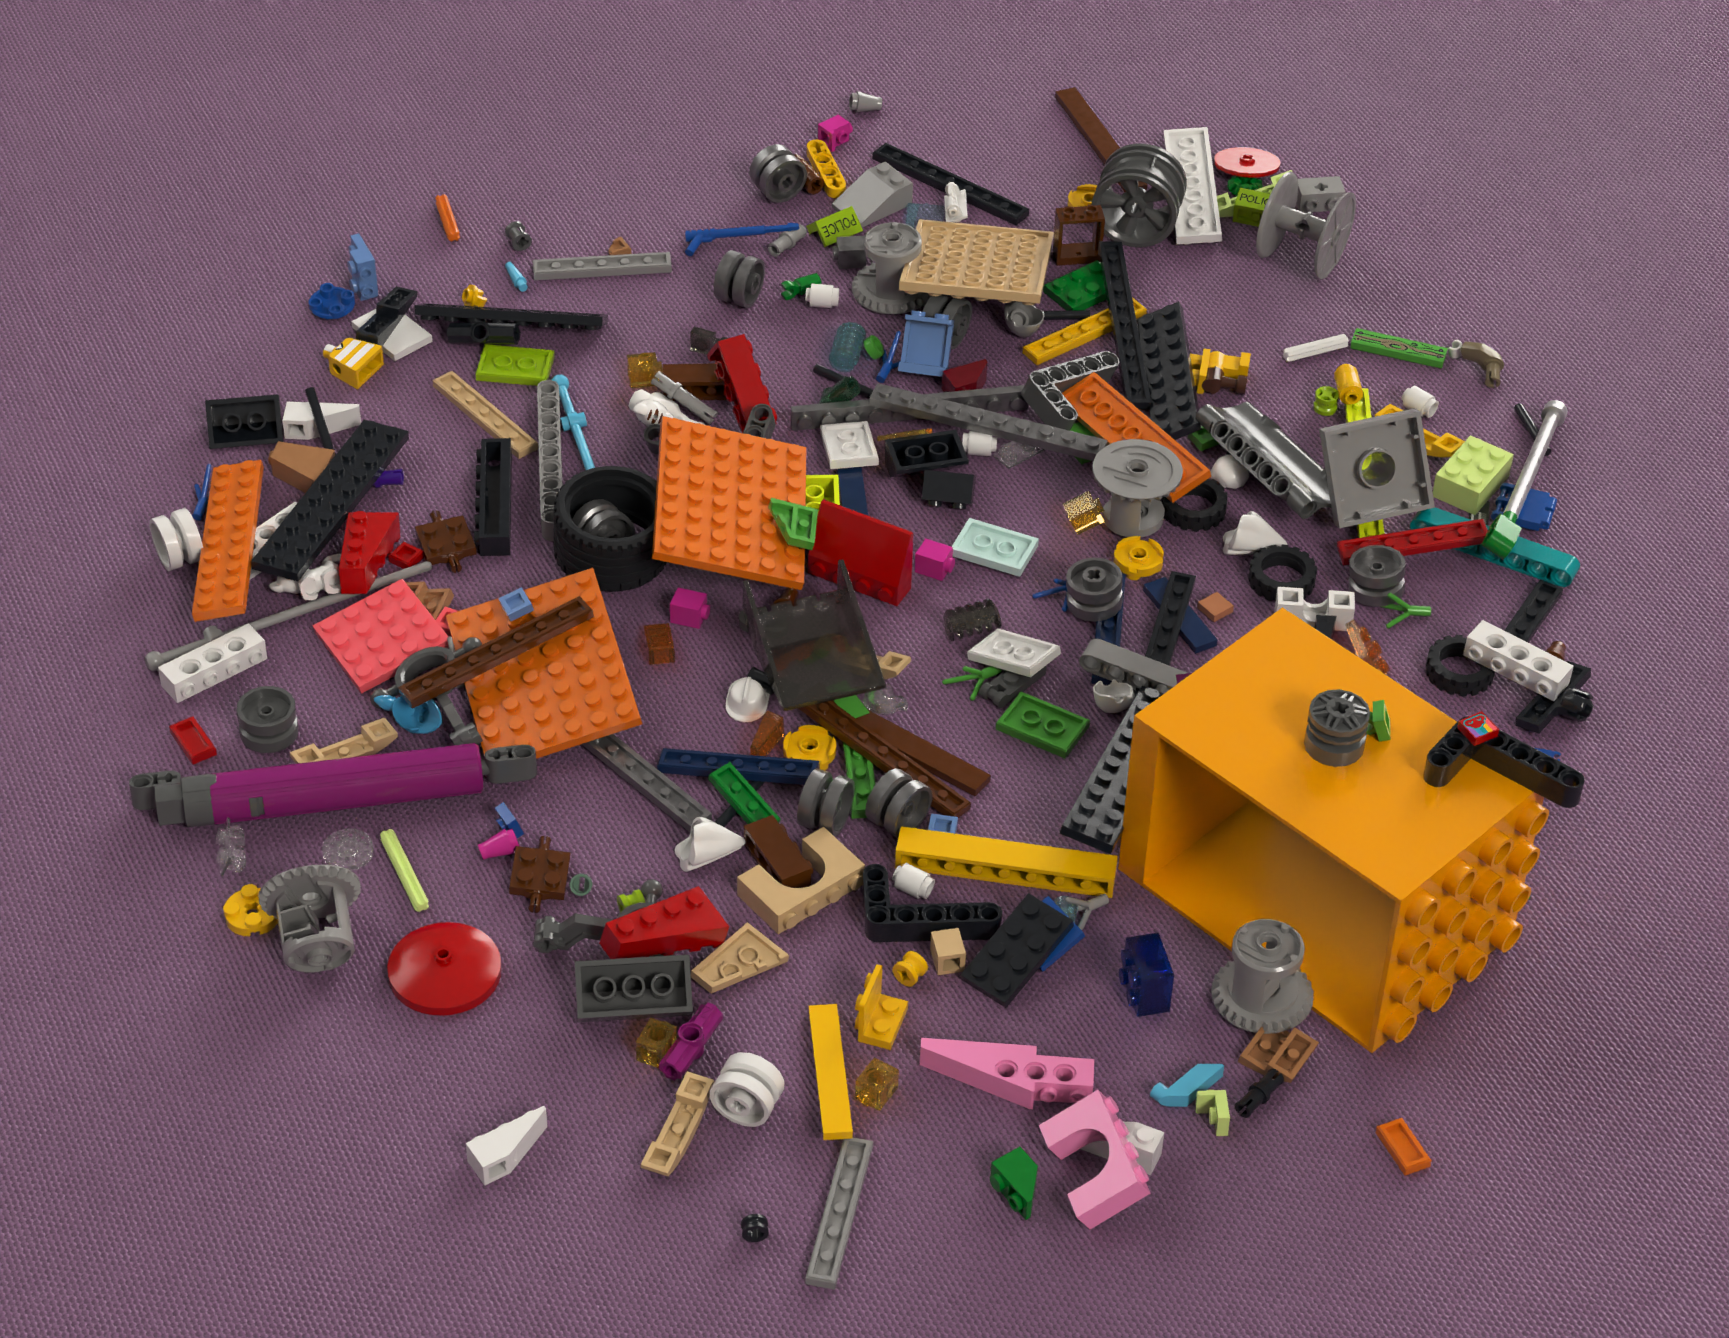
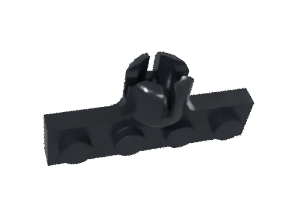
[1516,661,1594,734]

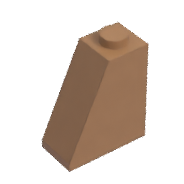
[268,441,335,493]

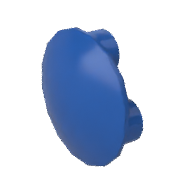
[309,283,355,319]

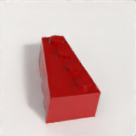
[707,334,777,433]
[339,511,401,594]
[599,886,730,959]

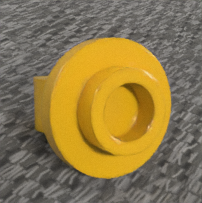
[462,285,487,307]

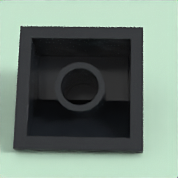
[922,470,976,509]

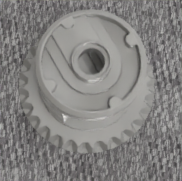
[852,222,930,314]
[1092,439,1183,537]
[258,865,361,973]
[1211,919,1314,1034]

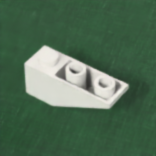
[282,402,361,440]
[466,1106,547,1185]

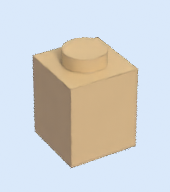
[930,928,966,975]

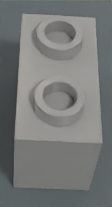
[1296,176,1346,213]

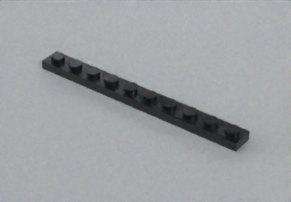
[1098,241,1151,409]

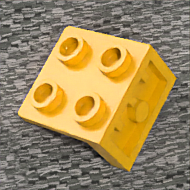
[854,964,908,1050]

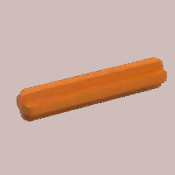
[435,194,460,242]

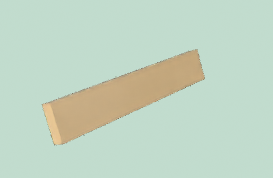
[433,371,538,459]

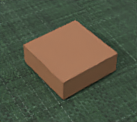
[1197,592,1234,622]

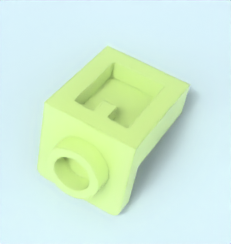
[1195,1089,1230,1136]

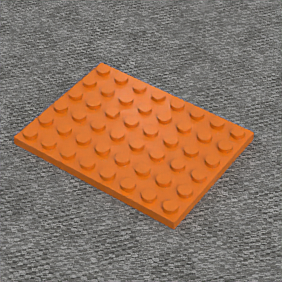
[652,416,806,590]
[446,568,643,759]

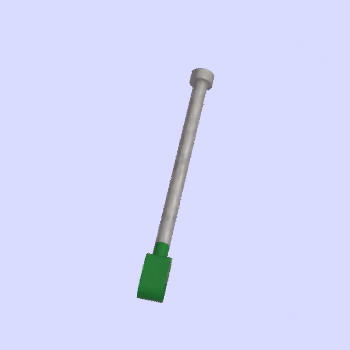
[1482,400,1568,560]

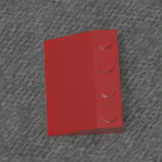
[808,499,913,606]

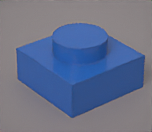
[495,802,524,838]

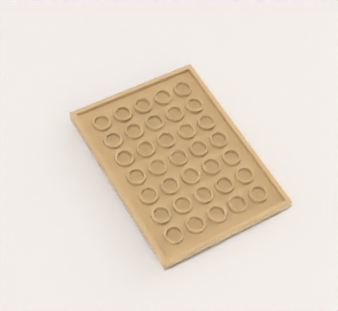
[899,219,1054,305]

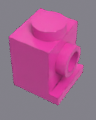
[818,114,853,152]

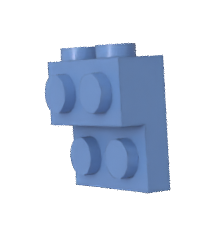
[347,234,378,301]

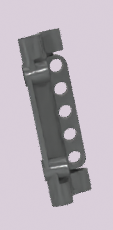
[1196,402,1332,519]

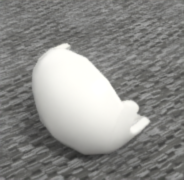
[1210,455,1250,489]
[1093,679,1135,713]

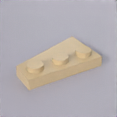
[691,922,789,994]

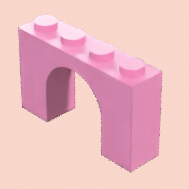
[1039,1090,1151,1229]

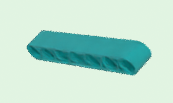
[1410,507,1580,587]

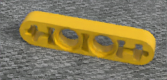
[807,139,846,198]

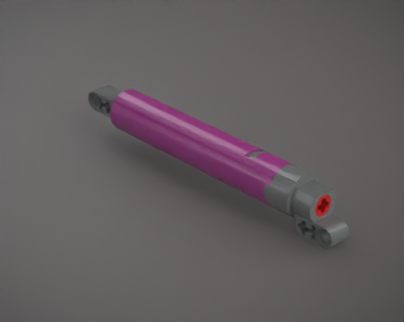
[129,743,537,828]

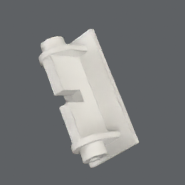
[944,182,968,222]

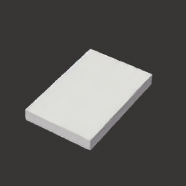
[351,309,433,361]
[820,421,879,469]
[967,629,1061,677]

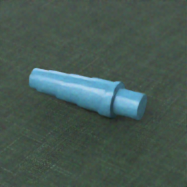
[505,262,528,292]

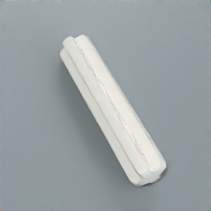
[1283,334,1349,362]

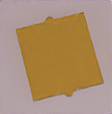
[877,429,933,441]

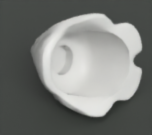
[1223,511,1287,555]
[675,817,745,872]

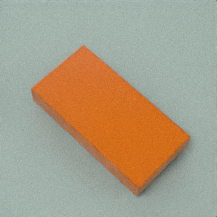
[1375,1118,1432,1176]

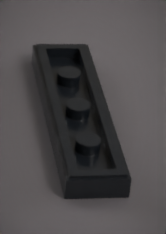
[1504,579,1563,643]

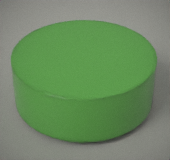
[863,335,884,360]

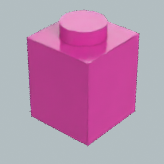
[915,538,955,581]
[670,587,710,629]

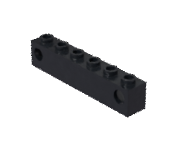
[474,438,512,556]

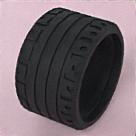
[553,466,667,592]

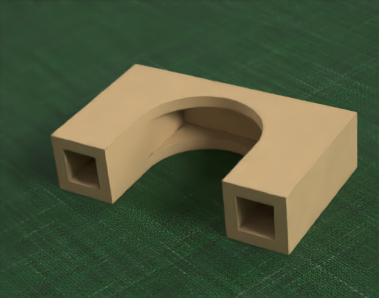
[737,827,865,934]

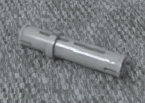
[651,371,718,425]

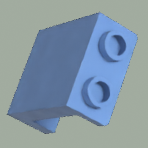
[898,310,954,377]

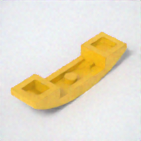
[1375,404,1465,458]

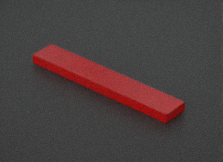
[1337,519,1488,566]

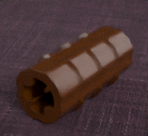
[794,154,825,195]

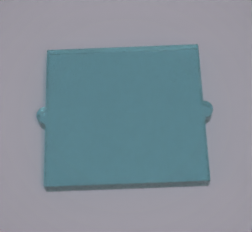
[906,203,945,229]

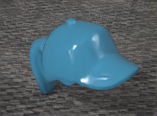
[374,695,442,734]

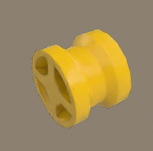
[892,951,928,987]

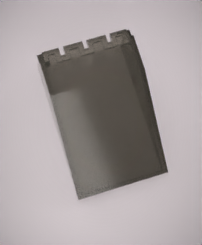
[743,559,886,711]

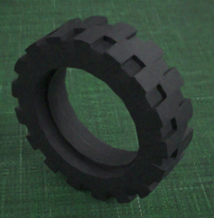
[1161,479,1228,532]
[1248,544,1317,602]
[1426,635,1495,697]

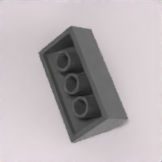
[575,955,693,1023]

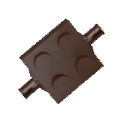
[415,510,477,573]
[509,836,571,913]

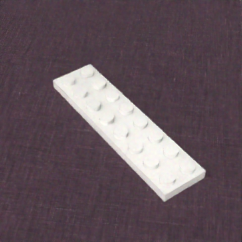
[1164,127,1222,245]

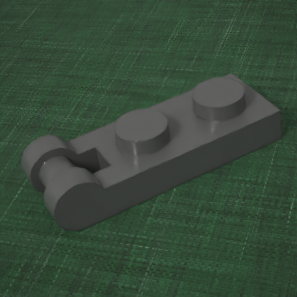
[979,666,1046,708]

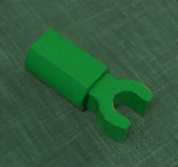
[781,273,821,300]

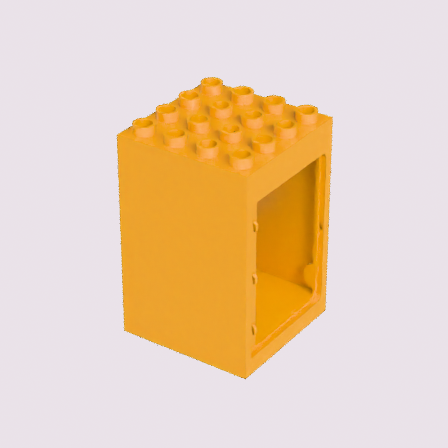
[1118,607,1549,1053]

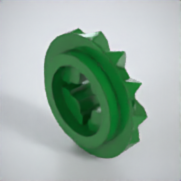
[1227,176,1263,196]

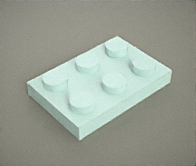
[952,518,1039,577]

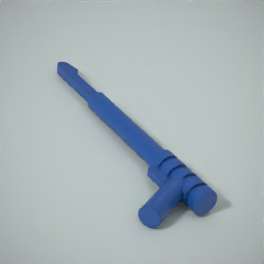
[685,223,799,256]

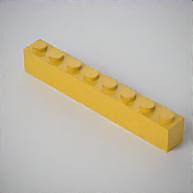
[895,826,1118,898]

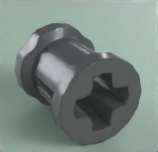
[505,221,532,251]

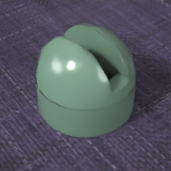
[570,873,593,896]

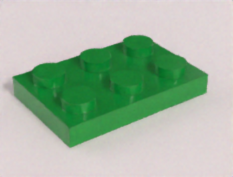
[1043,261,1107,310]

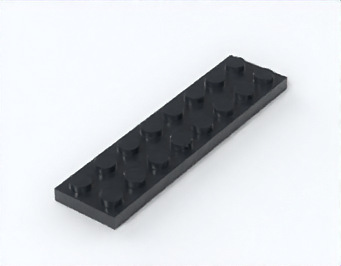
[1137,301,1202,440]
[414,303,608,330]

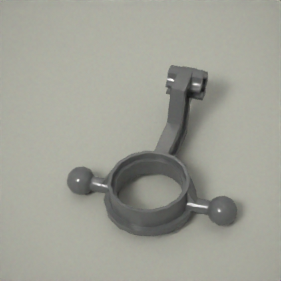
[370,637,483,745]
[533,879,678,957]

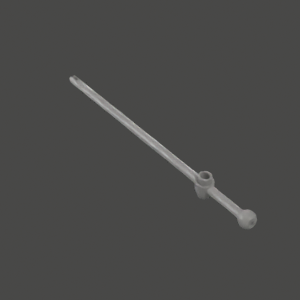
[145,561,432,671]

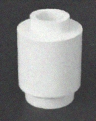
[805,284,839,309]
[1402,386,1439,418]
[962,431,997,456]
[892,863,935,899]

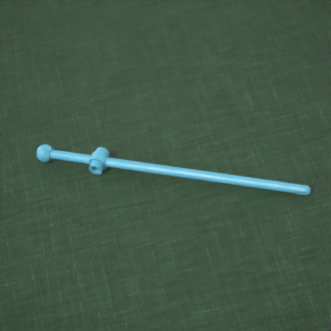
[551,374,595,470]

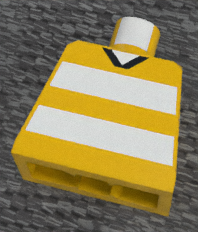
[323,338,384,389]

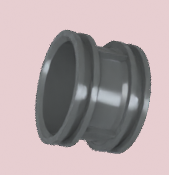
[1091,143,1187,247]

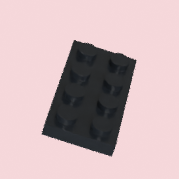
[960,893,1074,1008]

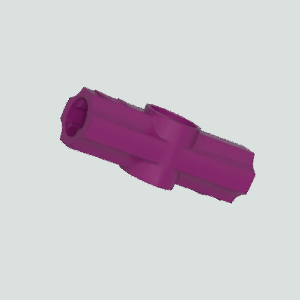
[659,1002,723,1081]

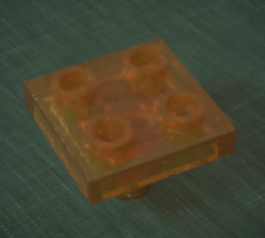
[1345,619,1390,677]

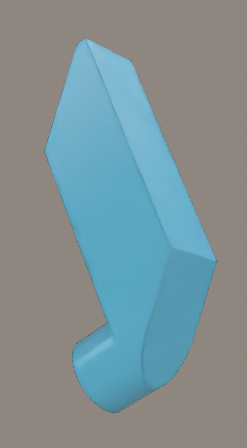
[1150,1064,1224,1107]

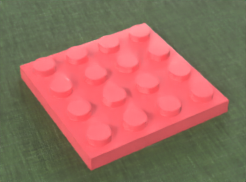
[312,579,449,694]

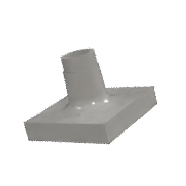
[1319,408,1435,528]

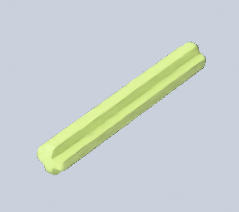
[380,829,429,912]

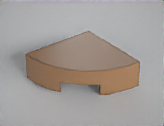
[609,237,632,255]

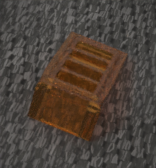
[644,623,675,665]
[750,711,784,756]

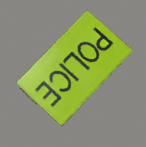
[1232,188,1270,227]
[806,206,863,247]

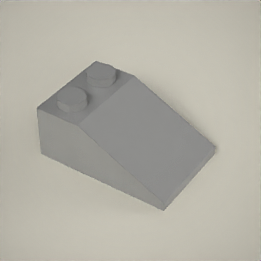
[832,162,913,228]

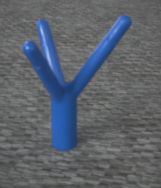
[876,331,901,383]
[192,464,212,521]
[1032,578,1068,612]

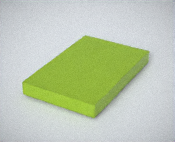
[475,344,555,386]

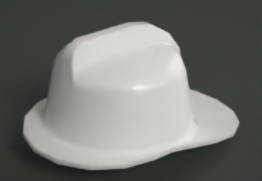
[726,677,770,723]

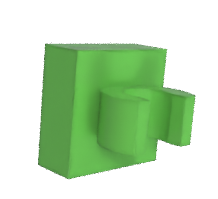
[1367,700,1391,742]

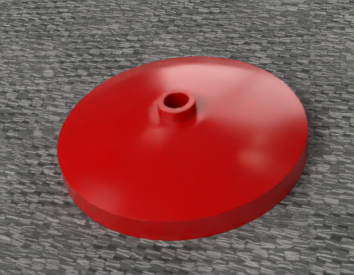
[387,922,501,1016]

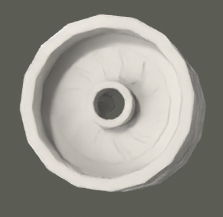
[150,508,203,571]
[710,1052,784,1127]

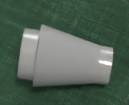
[849,91,882,113]

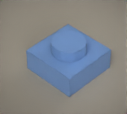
[498,587,534,621]
[928,813,958,834]

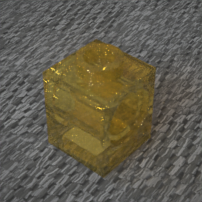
[636,1018,677,1068]
[855,1057,899,1111]

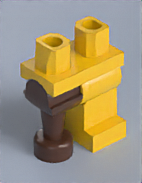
[1190,348,1251,395]

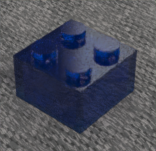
[1119,932,1174,1017]

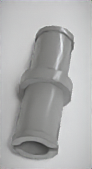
[768,224,807,257]

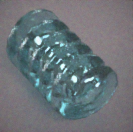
[829,322,866,372]

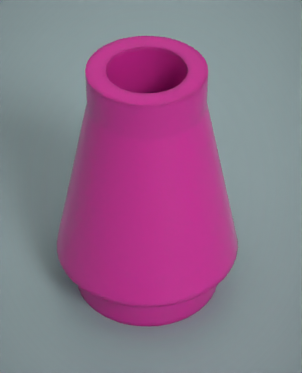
[477,828,519,860]

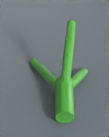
[1382,593,1431,628]
[942,666,1001,701]

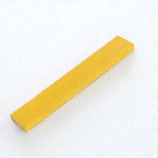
[1022,297,1147,365]
[809,1004,853,1140]

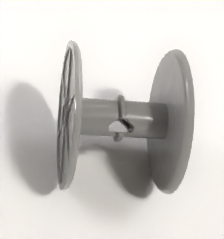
[1256,171,1356,279]

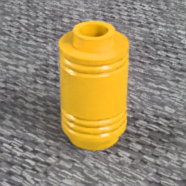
[1334,364,1363,405]

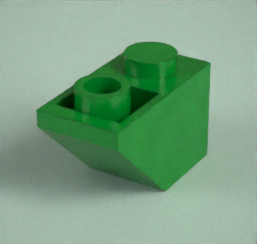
[990,1146,1038,1220]

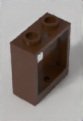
[1053,205,1105,266]

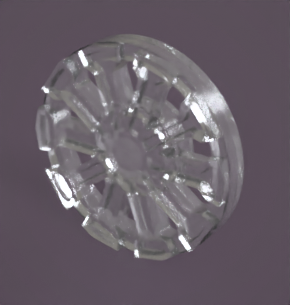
[322,829,374,871]

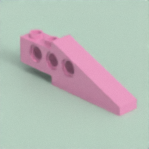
[920,1038,1094,1110]

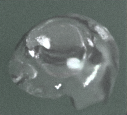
[863,675,908,715]

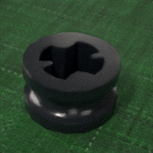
[741,1214,769,1242]

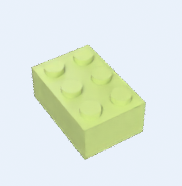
[1433,435,1514,515]

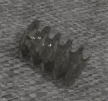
[944,599,1002,641]

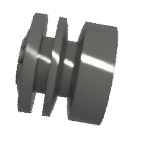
[1304,689,1370,767]

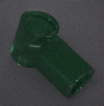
[818,376,861,404]

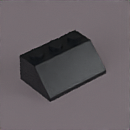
[205,394,283,449]
[885,430,969,478]

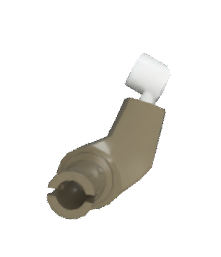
[1448,340,1504,388]

